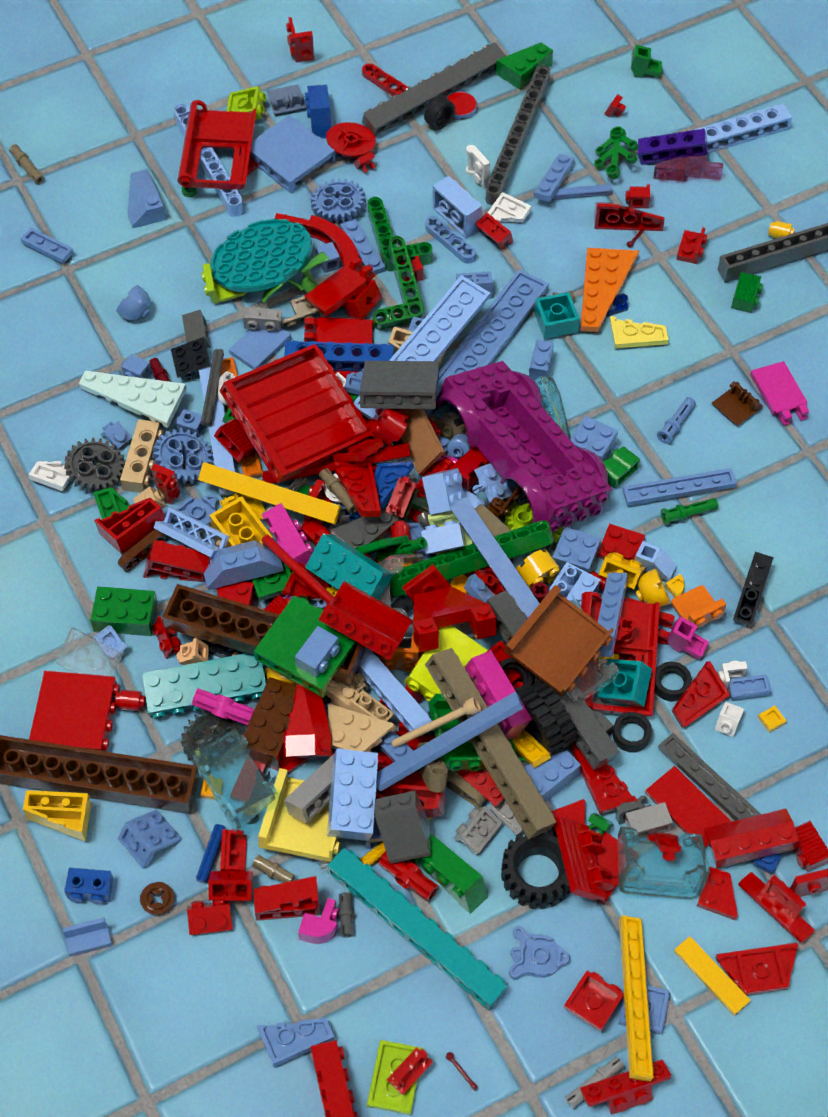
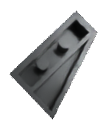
[331,507,399,555]

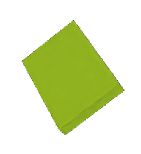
[367,1040,423,1116]

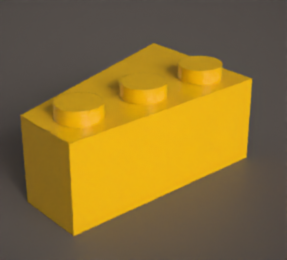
[23,790,92,842]

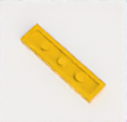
[674,936,751,1016]

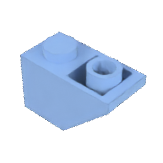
[635,541,676,581]

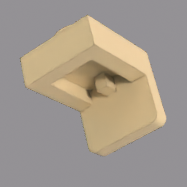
[133,486,166,508]

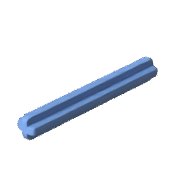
[552,184,611,199]

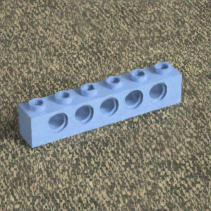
[695,104,792,153]

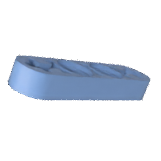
[425,216,476,264]

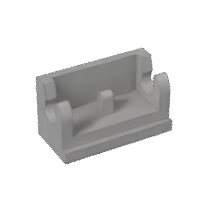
[625,802,673,842]

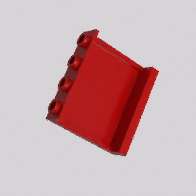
[318,581,413,660]
[29,671,120,751]

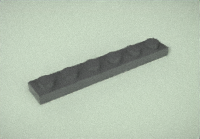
[658,733,761,821]

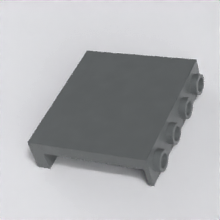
[360,361,439,409]

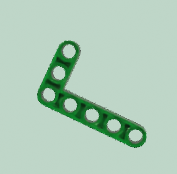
[368,197,432,272]
[372,236,423,330]

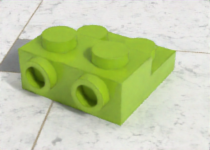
[226,86,267,121]

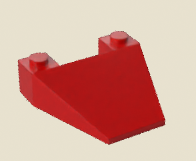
[413,587,496,653]

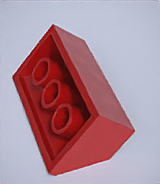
[705,809,799,868]

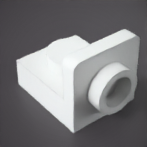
[715,702,744,737]

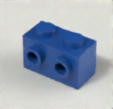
[64,868,114,904]

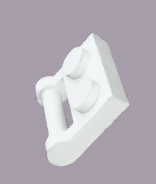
[466,145,490,189]

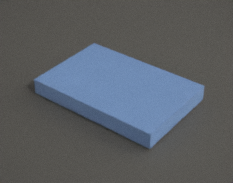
[229,327,291,370]

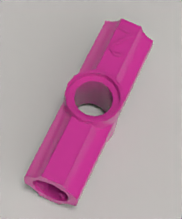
[191,688,255,725]

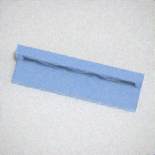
[154,507,229,558]

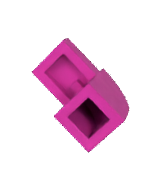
[667,616,709,660]
[298,898,339,944]

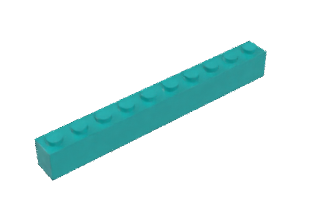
[327,848,507,1011]

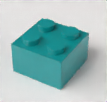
[534,292,580,339]
[598,658,652,707]

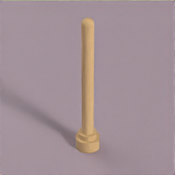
[391,697,481,747]

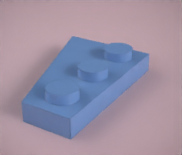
[257,1018,335,1067]

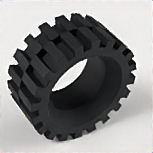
[517,681,577,756]
[501,830,570,909]

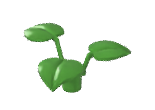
[262,252,329,304]

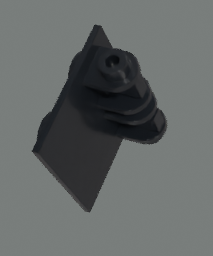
[171,337,211,381]

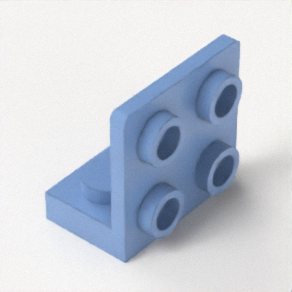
[118,810,181,868]

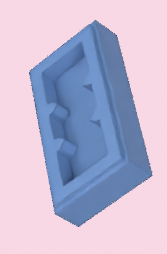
[728,674,771,700]

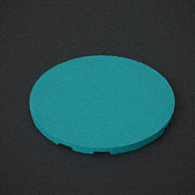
[210,219,313,292]

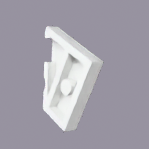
[488,192,532,223]
[29,461,69,491]

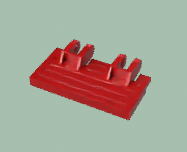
[554,816,615,900]

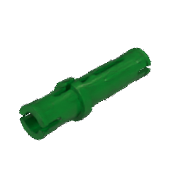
[377,537,427,564]

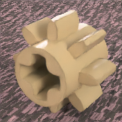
[347,672,368,693]

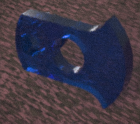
[604,293,628,321]

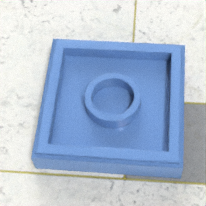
[618,985,670,1035]

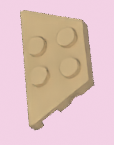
[328,704,397,752]

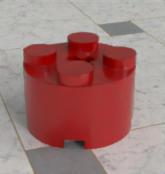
[366,408,408,447]

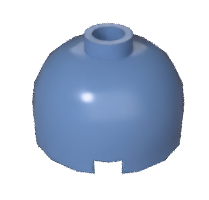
[116,285,150,321]

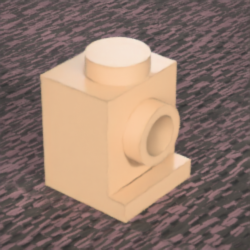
[176,638,209,665]

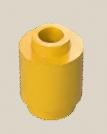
[768,221,795,239]

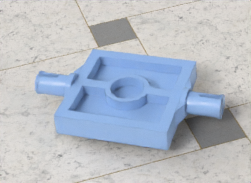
[473,463,518,503]

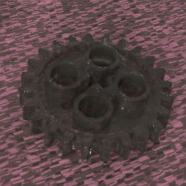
[181,710,245,771]

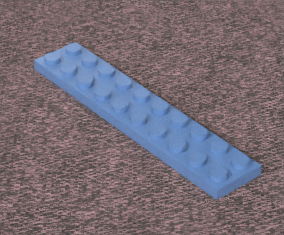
[436,269,549,409]

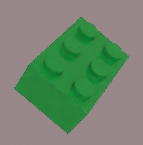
[90,586,158,636]

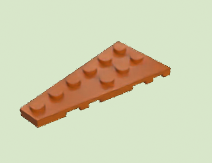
[580,248,639,332]

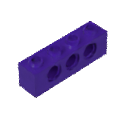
[638,128,708,165]

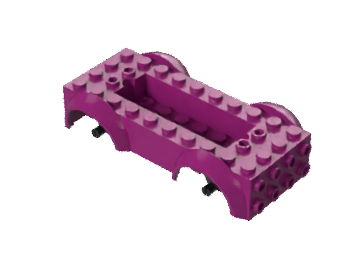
[436,361,612,532]

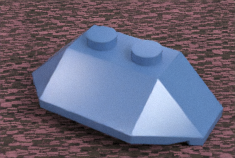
[204,540,284,590]

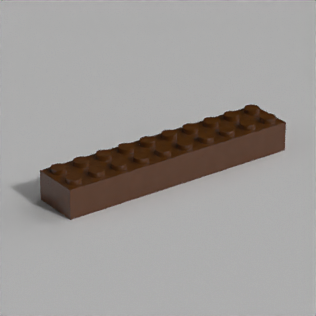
[162,584,365,685]
[0,735,200,813]

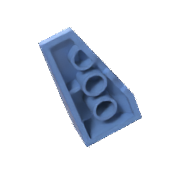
[128,169,166,228]

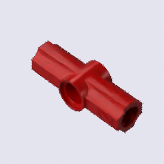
[378,851,438,902]

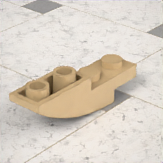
[326,679,394,722]

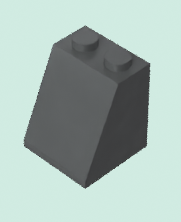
[375,791,431,864]

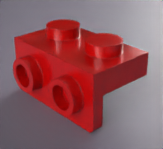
[187,900,232,935]

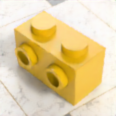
[598,552,646,589]

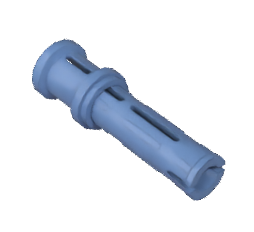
[657,397,696,444]

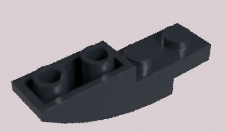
[733,552,774,626]

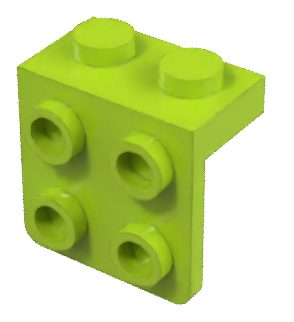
[201,263,247,304]

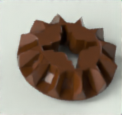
[140,882,174,915]

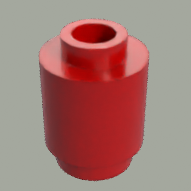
[391,521,411,540]
[115,690,146,711]

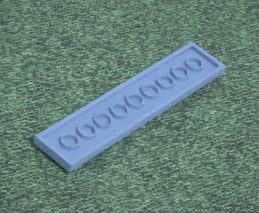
[354,275,491,419]

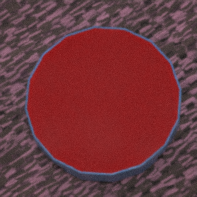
[447,92,477,120]

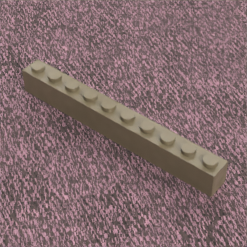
[425,648,556,839]

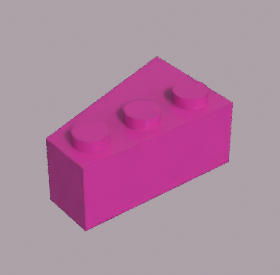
[261,503,314,566]

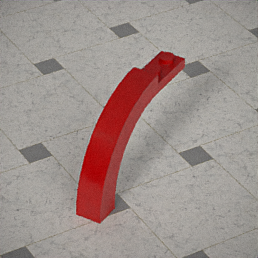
[274,213,359,267]

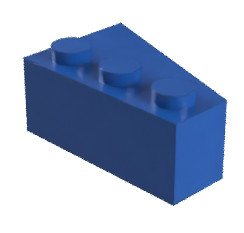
[305,84,332,139]

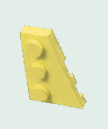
[609,316,668,349]

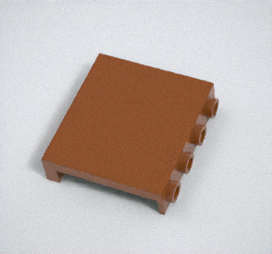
[503,585,614,696]

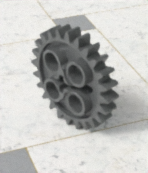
[64,437,125,493]

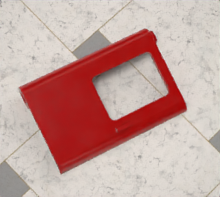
[177,100,256,190]
[575,592,660,717]

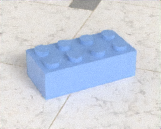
[327,748,378,841]

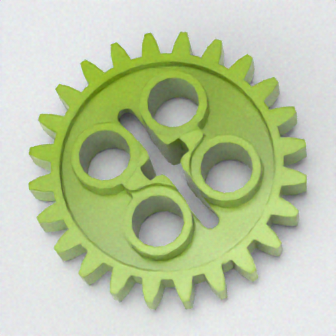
[504,501,565,548]

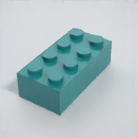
[305,534,393,600]

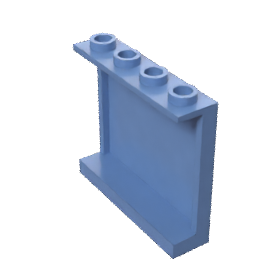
[249,115,335,193]

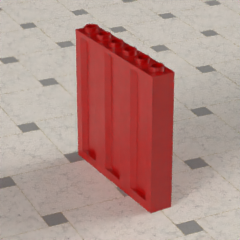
[219,344,371,484]

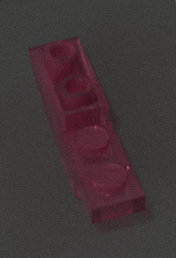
[653,156,723,182]

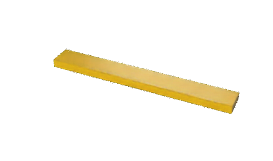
[198,462,341,524]
[619,915,653,1081]

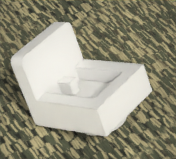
[718,661,747,689]

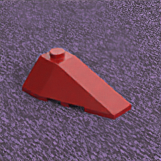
[594,202,665,231]

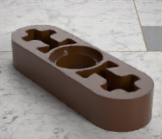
[118,529,166,572]

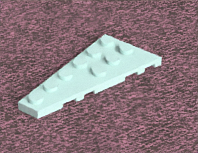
[79,371,187,428]

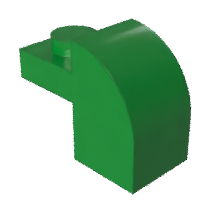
[631,44,662,78]

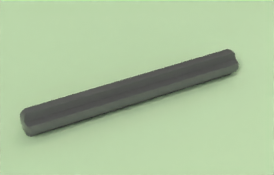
[201,349,224,426]

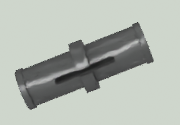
[338,892,355,938]

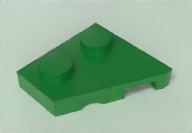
[93,487,130,519]

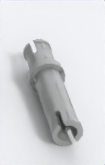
[564,1056,625,1109]

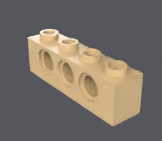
[120,419,164,493]

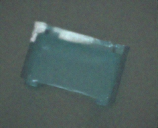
[192,729,277,832]
[618,827,710,900]

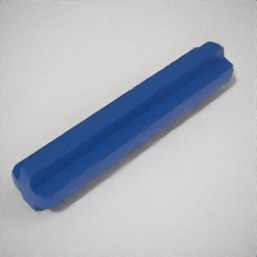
[196,824,225,883]

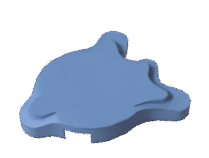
[164,495,218,536]
[509,926,570,980]

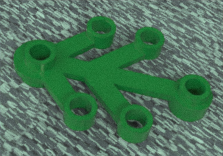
[594,126,639,180]

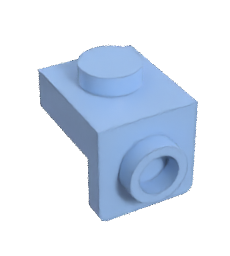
[94,625,128,658]

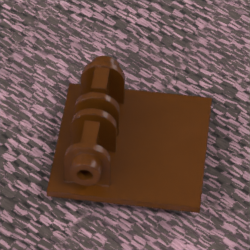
[712,381,763,426]
[486,486,520,520]

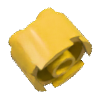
[516,549,560,590]

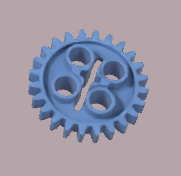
[310,178,366,224]
[152,428,213,485]

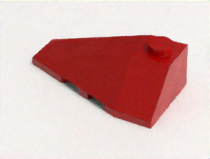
[283,684,332,759]

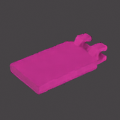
[750,361,809,426]

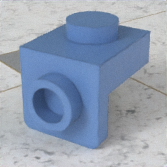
[100,421,132,450]

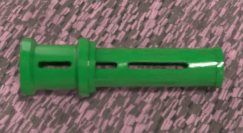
[661,498,718,525]

